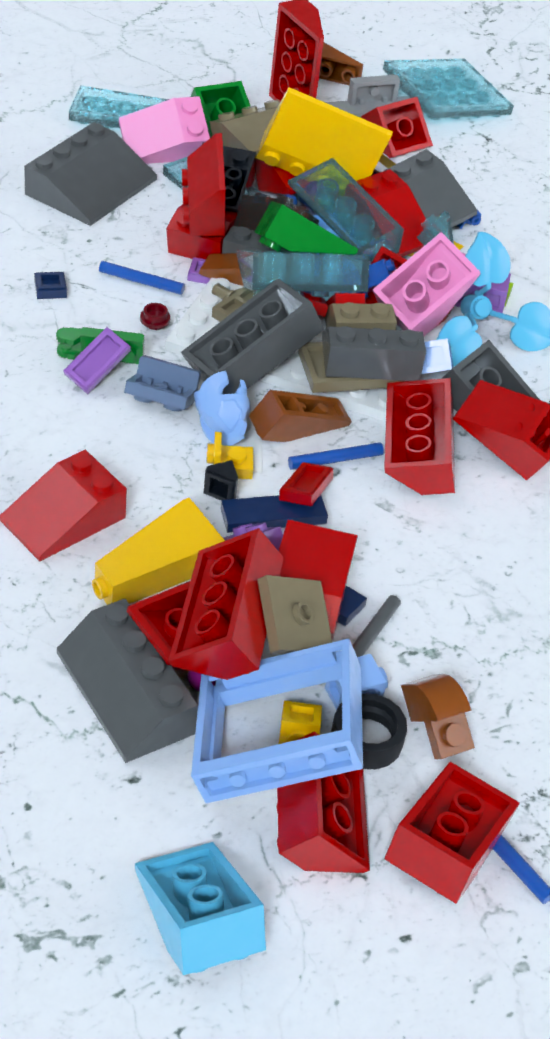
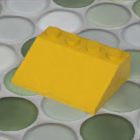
[256,87,393,197]

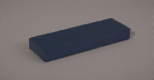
[220,495,328,533]

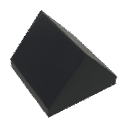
[203,460,238,500]

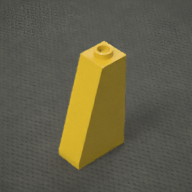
[92,497,225,605]

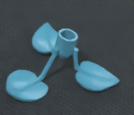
[436,232,550,366]

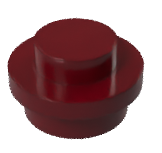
[140,303,170,330]

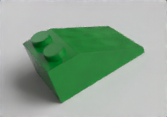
[190,81,250,138]
[254,201,359,255]

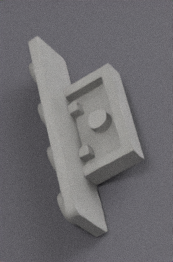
[325,74,424,118]

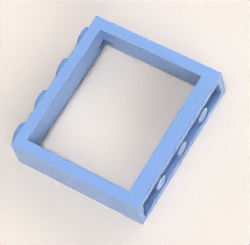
[191,638,363,803]

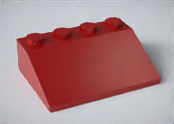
[269,0,324,102]

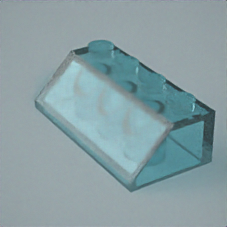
[288,158,404,262]
[237,250,370,297]

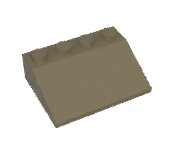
[210,99,280,156]

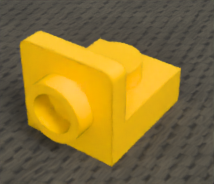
[206,432,253,479]
[278,700,322,744]

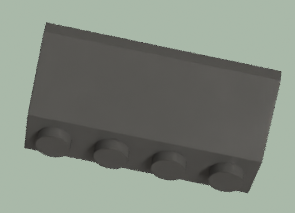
[181,278,324,395]
[57,599,198,763]

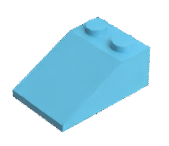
[135,842,266,975]

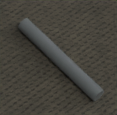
[352,595,401,657]

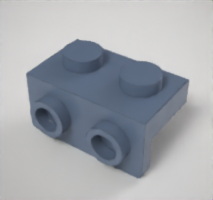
[124,355,201,411]

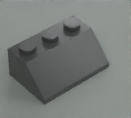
[322,326,426,381]

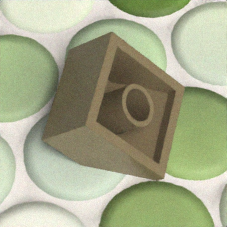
[324,302,397,330]

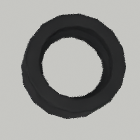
[331,693,407,770]

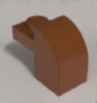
[401,674,475,759]

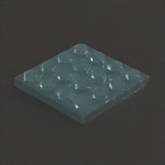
[383,58,514,120]

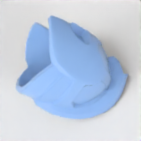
[194,371,251,446]

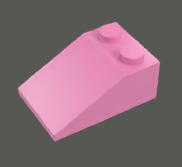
[118,96,210,164]
[373,232,481,336]

